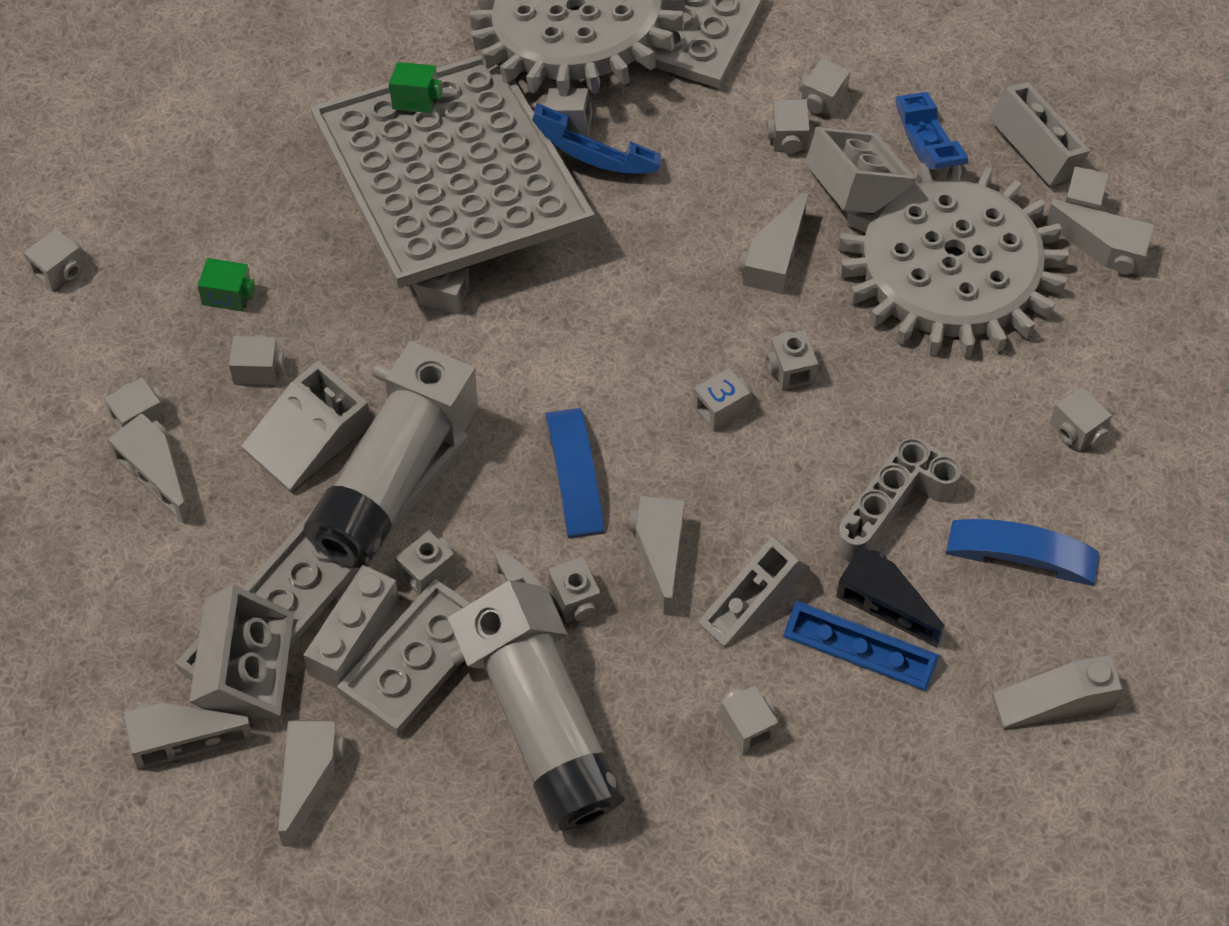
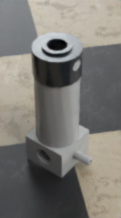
[303,341,478,568]
[448,580,625,832]

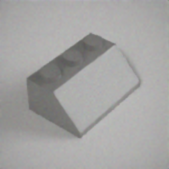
[805,127,917,215]
[189,584,294,718]

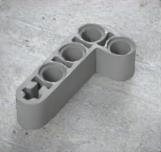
[836,438,962,562]

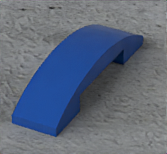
[896,92,968,169]
[532,103,661,173]
[545,408,604,538]
[946,519,1099,586]

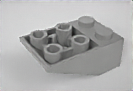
[241,360,371,493]

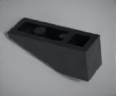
[836,546,945,648]

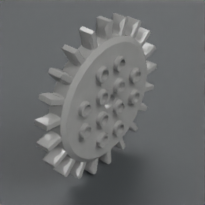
[469,0,685,96]
[838,163,1069,357]

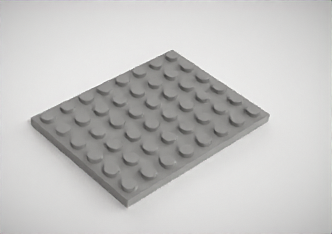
[310,55,596,289]

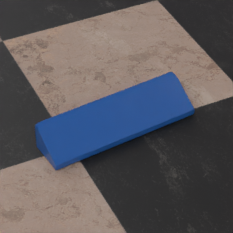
[783,601,941,691]

